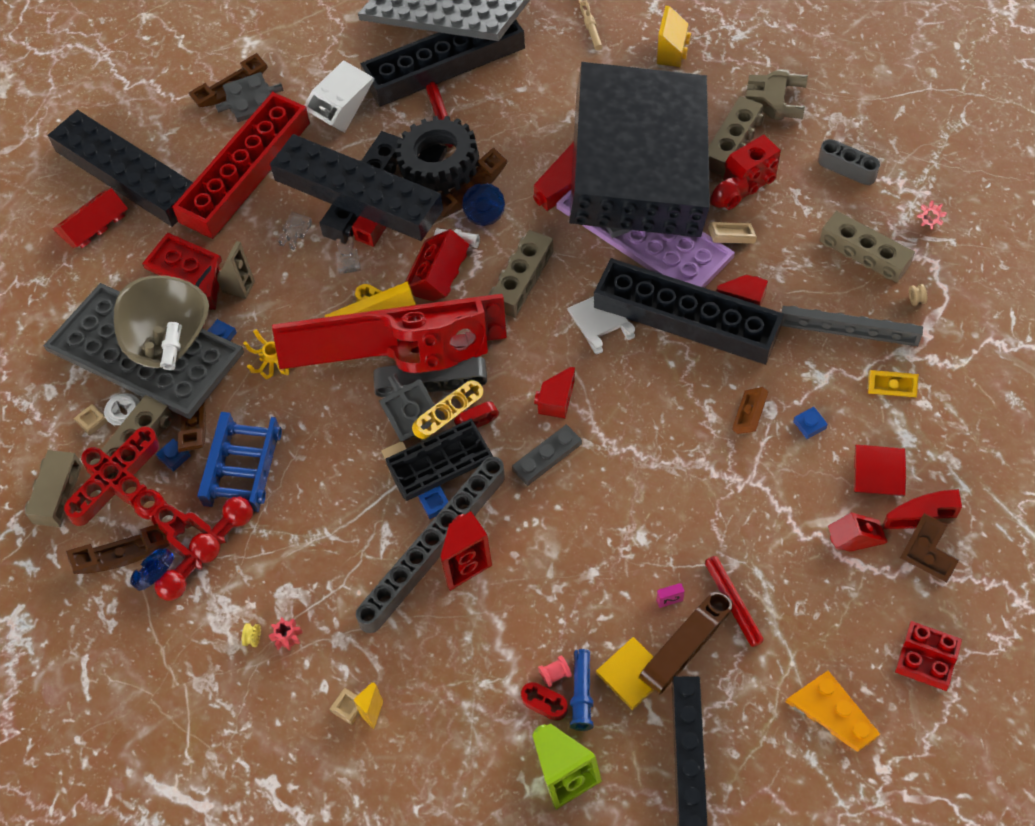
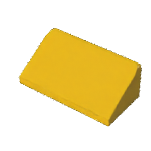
[868,370,919,398]
[353,682,383,729]

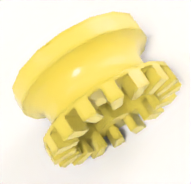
[242,623,261,647]

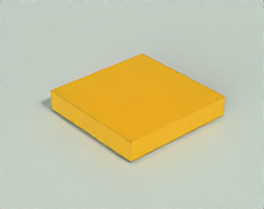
[596,637,654,710]

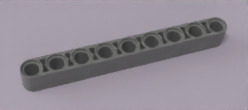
[356,457,505,633]

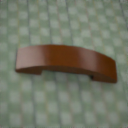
[188,53,268,107]
[440,147,508,218]
[178,402,206,452]
[66,524,170,574]

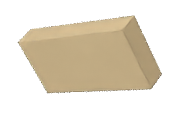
[708,222,757,244]

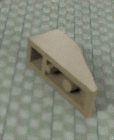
[217,241,255,299]

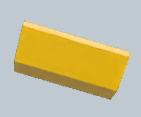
[325,281,416,317]

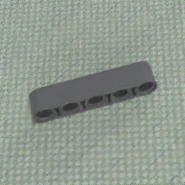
[373,357,487,397]

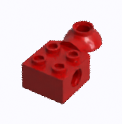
[710,134,781,210]

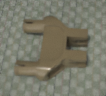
[746,69,808,120]

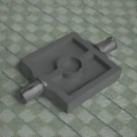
[215,72,284,122]
[379,374,443,442]

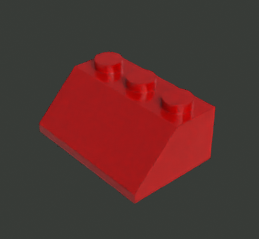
[52,188,128,249]
[405,229,470,301]
[440,511,492,591]

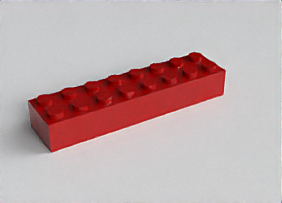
[172,92,310,239]

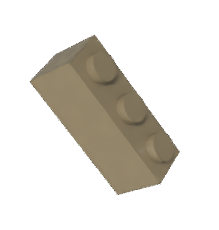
[25,450,82,527]

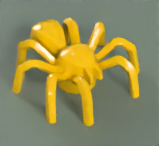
[243,329,289,380]

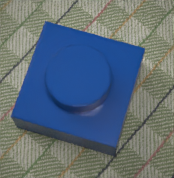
[207,319,237,341]
[793,407,828,439]
[156,439,191,472]
[418,486,449,519]

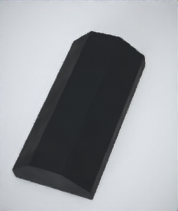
[385,418,493,501]

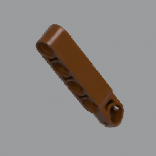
[639,592,732,695]

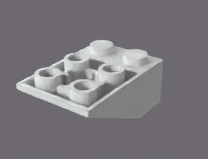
[304,60,375,133]

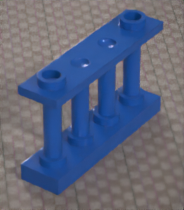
[197,412,282,512]

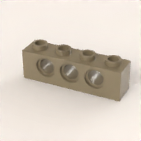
[708,96,764,176]
[820,210,915,283]
[489,230,554,318]
[90,395,174,479]

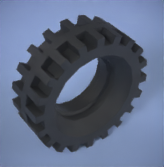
[395,116,480,194]

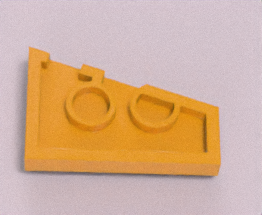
[786,670,880,752]

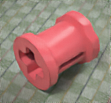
[538,655,572,688]

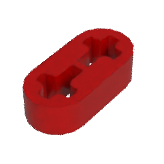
[454,401,499,428]
[521,682,568,721]

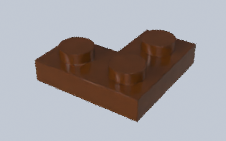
[900,513,959,583]

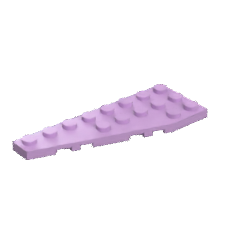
[556,190,735,288]

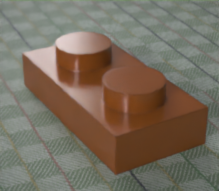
[732,387,768,434]

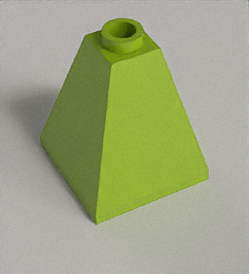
[532,724,602,810]

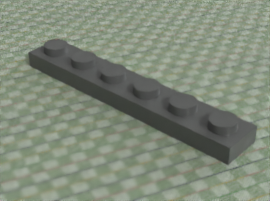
[781,306,923,347]

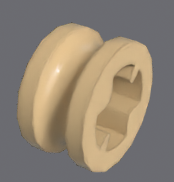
[909,284,927,306]

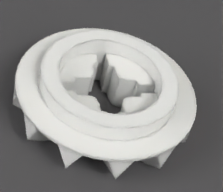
[104,393,140,427]

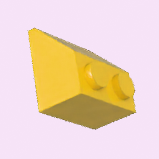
[657,5,691,67]

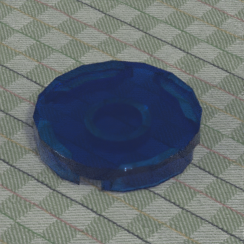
[462,183,505,226]
[130,548,174,591]

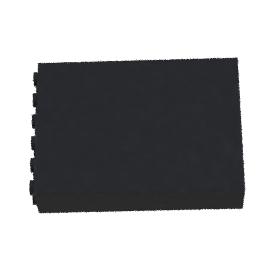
[569,62,710,237]

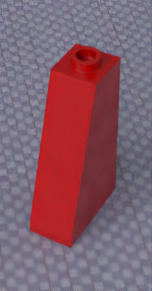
[533,141,574,211]

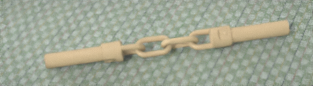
[578,0,603,51]

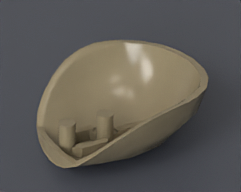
[114,275,209,368]

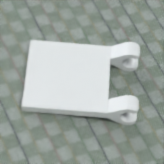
[567,296,635,355]

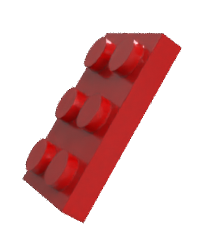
[142,232,222,284]

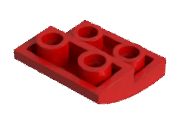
[854,445,906,496]
[895,621,962,691]

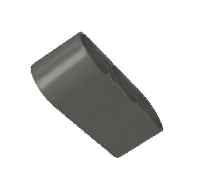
[818,139,880,185]

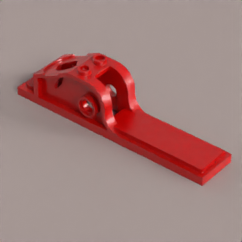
[272,294,507,373]

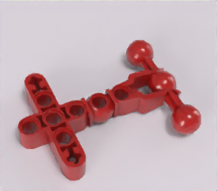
[64,427,253,601]

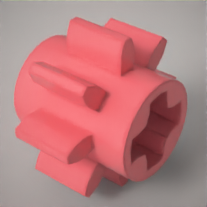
[917,200,947,230]
[269,617,302,651]

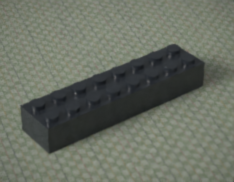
[360,19,525,107]
[47,110,193,227]
[270,134,443,241]
[594,258,784,365]

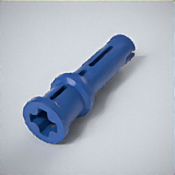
[570,649,593,731]

